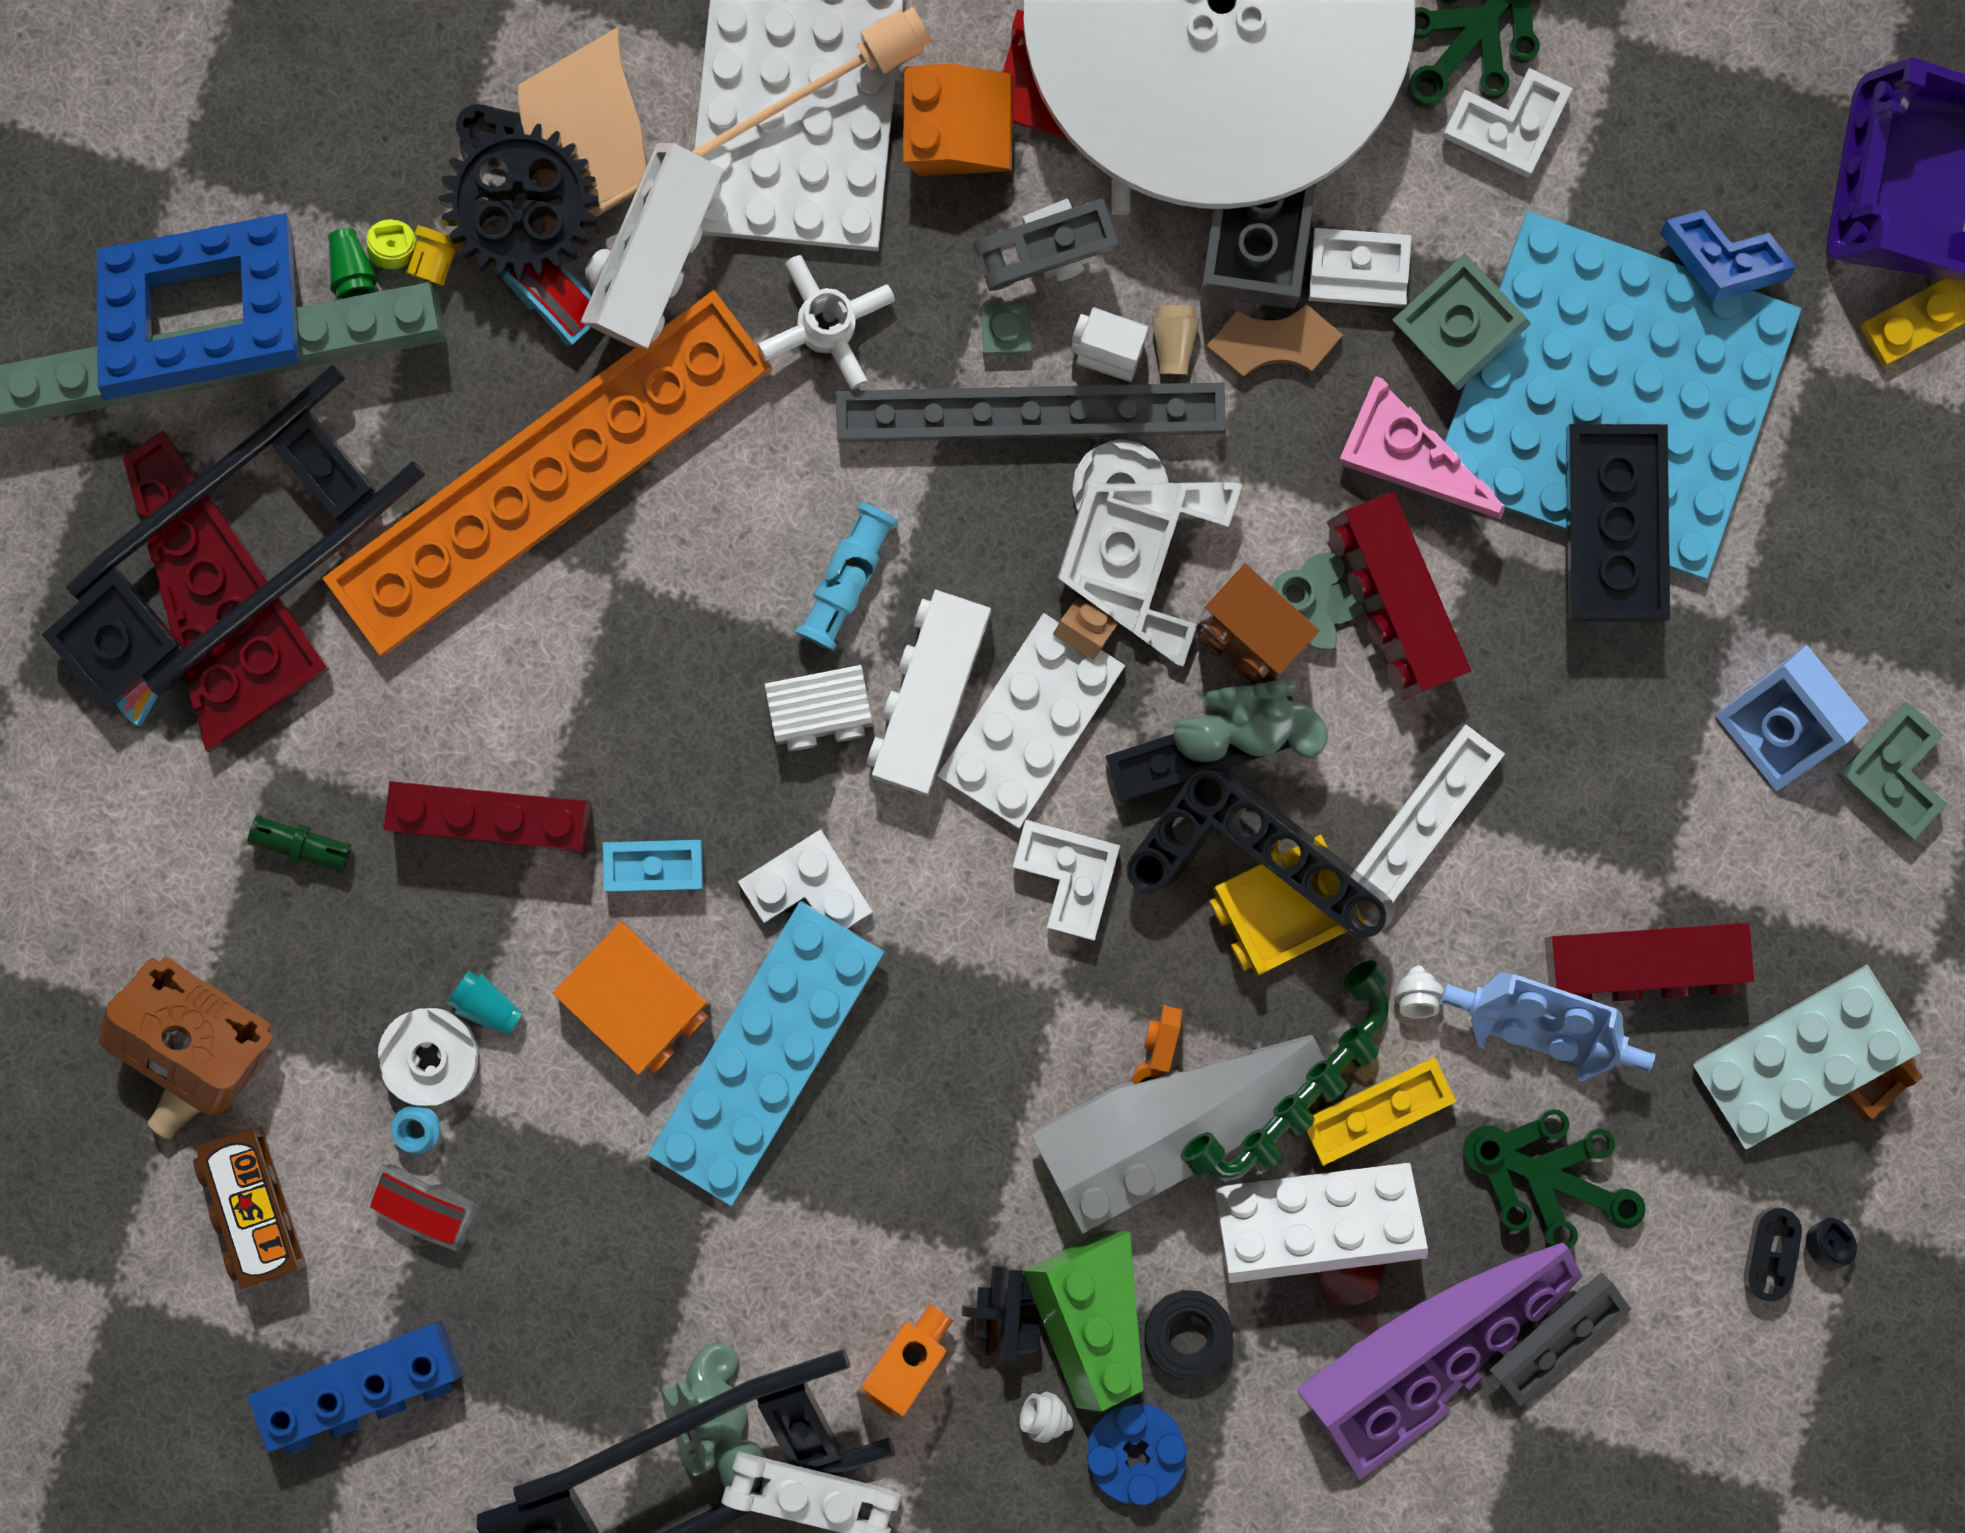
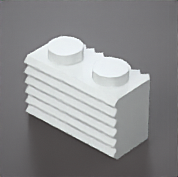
[765,665,873,751]

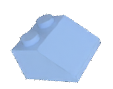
[1715,645,1869,792]

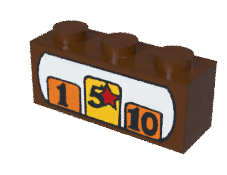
[193,1127,307,1289]

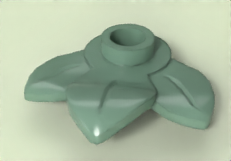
[1272,553,1365,650]

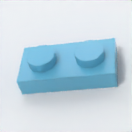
[603,840,703,892]

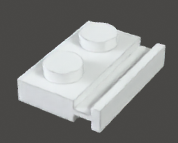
[1308,228,1412,308]

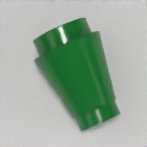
[328,228,378,300]

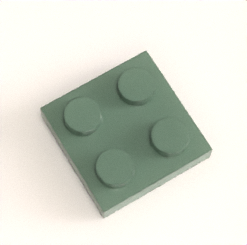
[1392,253,1531,390]

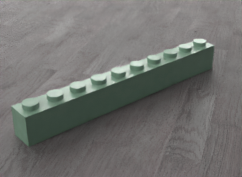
[0,282,447,427]

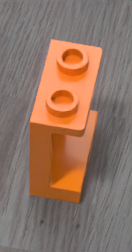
[552,921,710,1075]

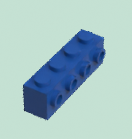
[247,1320,462,1456]

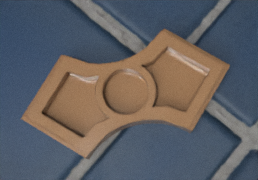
[1206,304,1343,380]

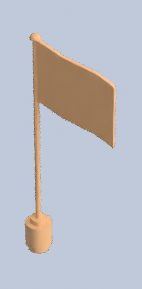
[518,7,932,235]

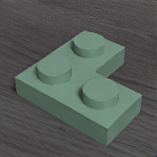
[1837,702,1947,841]

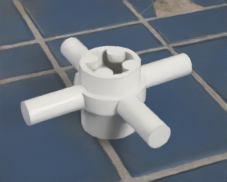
[757,255,895,390]

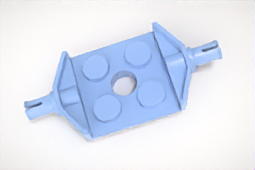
[1440,972,1655,1082]

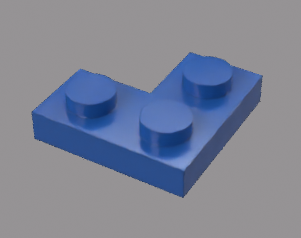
[1660,210,1796,301]

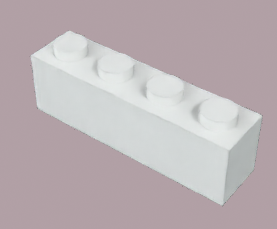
[581,143,724,348]
[866,590,991,797]

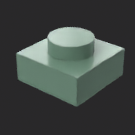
[982,303,1031,356]

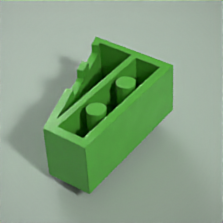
[1023,1230,1143,1412]

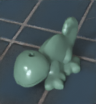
[1173,679,1328,763]
[661,1343,764,1491]

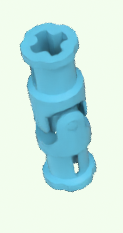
[795,502,899,652]

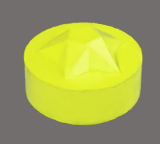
[367,220,415,269]

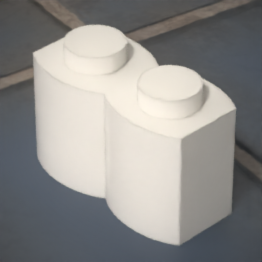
[1070,307,1149,383]

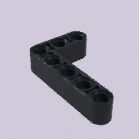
[1127,768,1394,938]

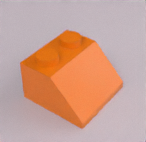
[903,63,1013,176]

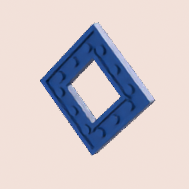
[97,213,299,400]

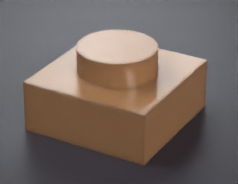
[1053,597,1119,660]

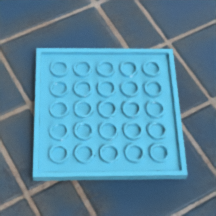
[1444,211,1802,581]

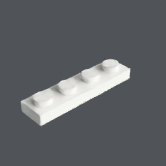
[1355,724,1505,903]

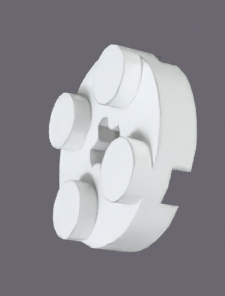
[378,1008,479,1106]

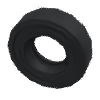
[1144,1290,1233,1380]

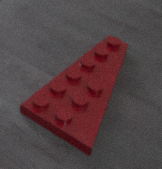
[122,430,330,753]

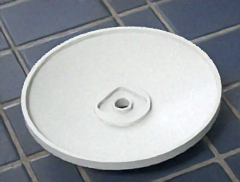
[1024,0,1415,209]

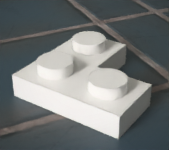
[1442,68,1573,179]
[1012,820,1120,941]
[738,829,873,929]

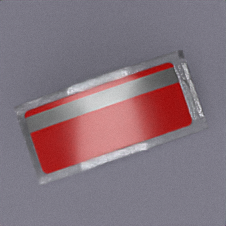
[364,1164,478,1251]

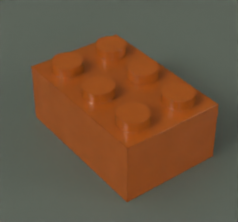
[1197,563,1320,686]

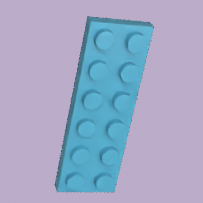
[648,901,885,1206]

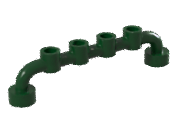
[1180,960,1389,1182]

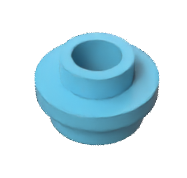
[391,1105,441,1154]

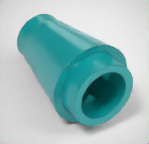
[446,970,523,1036]

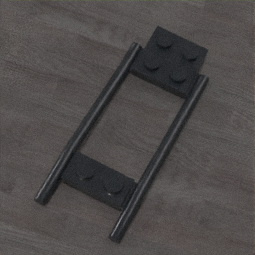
[42,365,426,710]
[476,1349,895,1533]

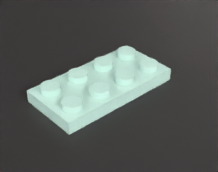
[1693,964,1921,1149]

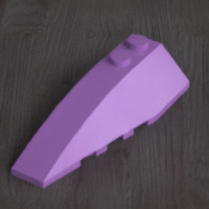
[1297,1243,1583,1480]

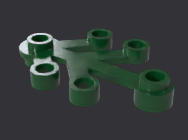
[1407,0,1540,108]
[1463,1109,1646,1249]

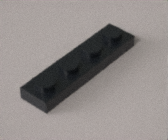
[1105,695,1293,803]

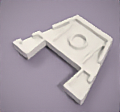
[1057,482,1242,667]

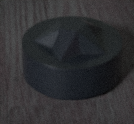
[1806,1218,1857,1271]

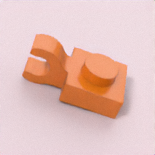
[1131,1005,1182,1084]

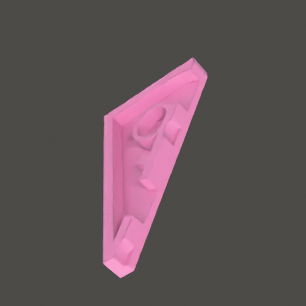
[1340,376,1505,520]

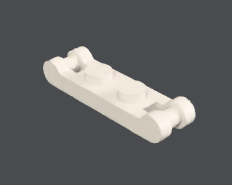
[721,1452,902,1533]

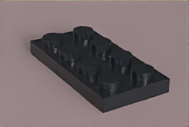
[1566,424,1670,622]

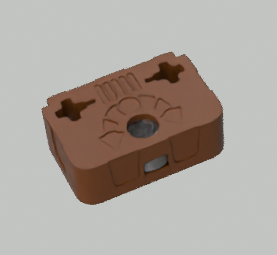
[98,957,274,1115]

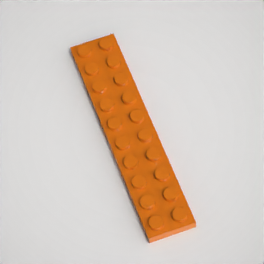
[322,290,773,658]

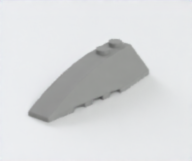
[1029,1035,1325,1234]

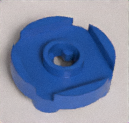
[1088,1403,1186,1505]

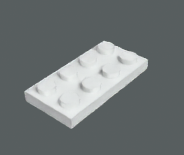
[937,613,1125,829]
[1214,1163,1428,1283]

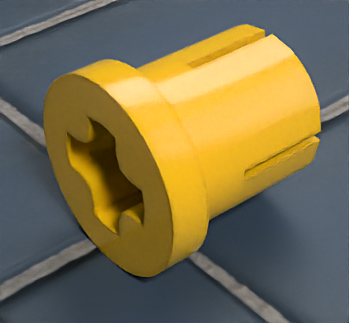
[406,225,463,286]

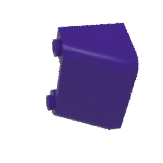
[1827,57,1965,281]

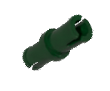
[247,815,352,873]

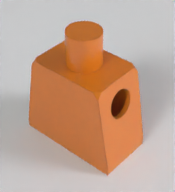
[856,1304,953,1420]

